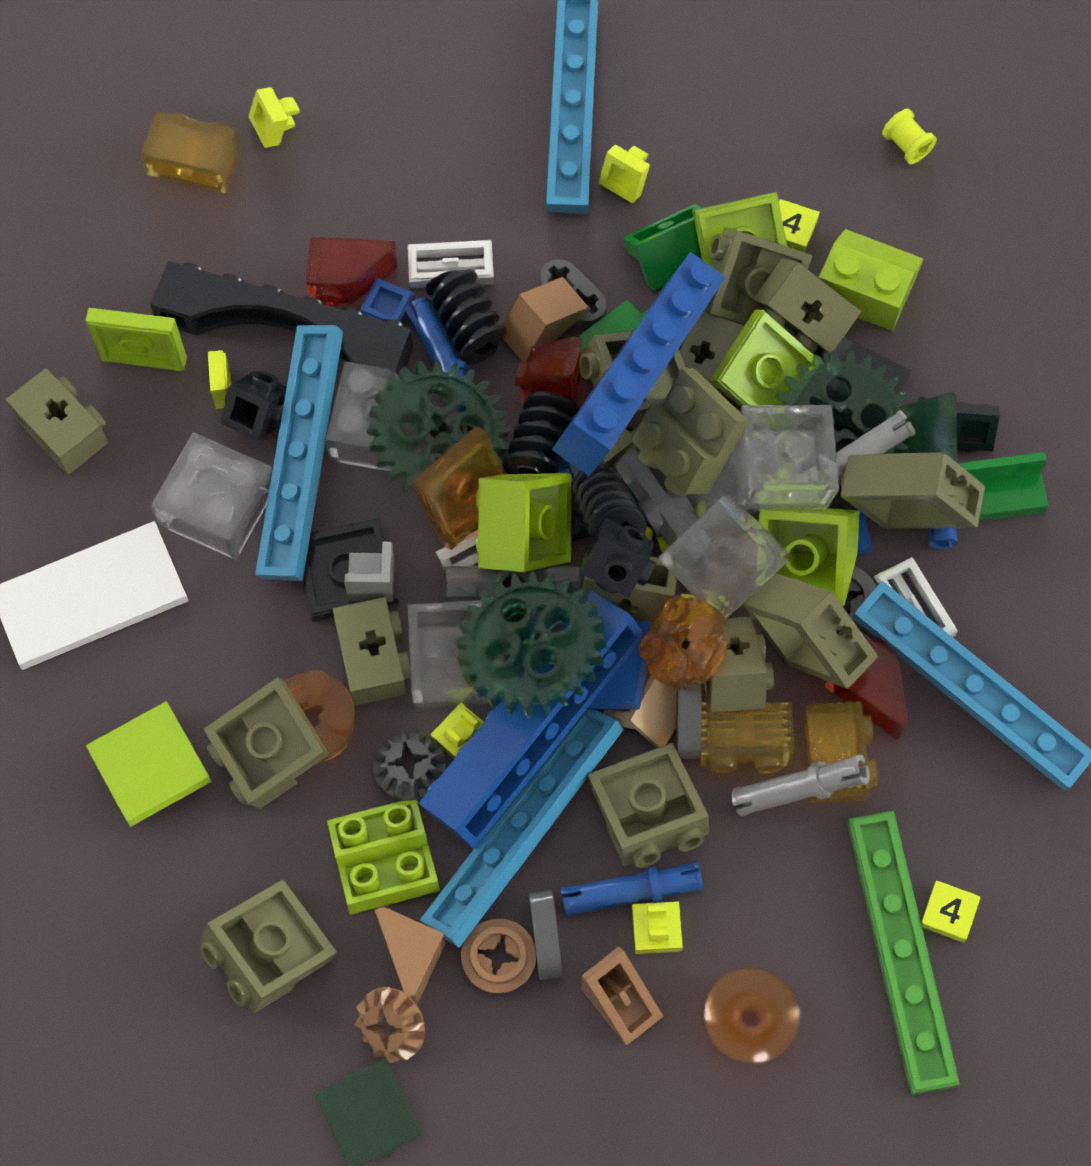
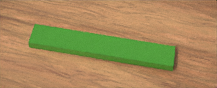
[847,810,960,1096]

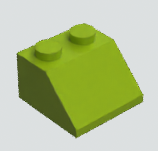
[819,229,924,332]
[476,473,571,572]
[756,504,860,606]

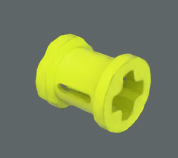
[882,108,937,164]

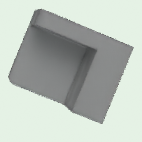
[345,542,395,602]

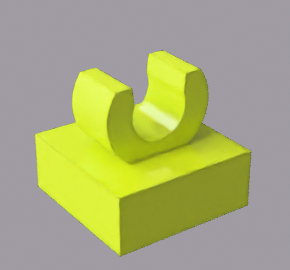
[248,87,300,148]
[598,144,650,204]
[430,703,484,759]
[632,901,683,954]

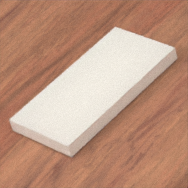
[0,521,189,670]

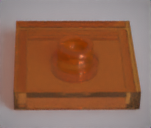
[412,426,505,550]

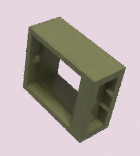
[841,452,985,529]
[741,572,879,689]

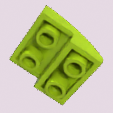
[86,701,212,827]
[327,799,440,915]

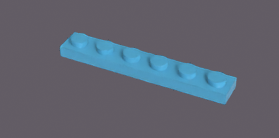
[546,0,598,214]
[255,325,343,581]
[852,581,1091,792]
[420,709,624,948]

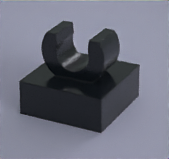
[950,402,1000,452]

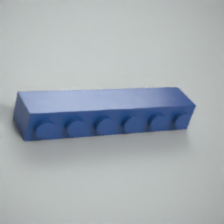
[552,252,726,476]
[419,590,646,849]

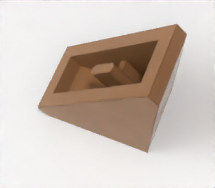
[503,277,591,366]
[375,907,446,1004]
[581,947,664,1045]

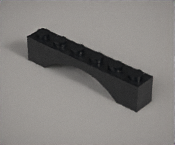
[150,261,413,392]

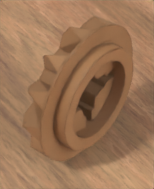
[461,919,536,994]
[354,987,425,1064]

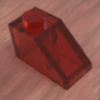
[306,237,398,307]
[515,337,582,404]
[825,632,909,740]

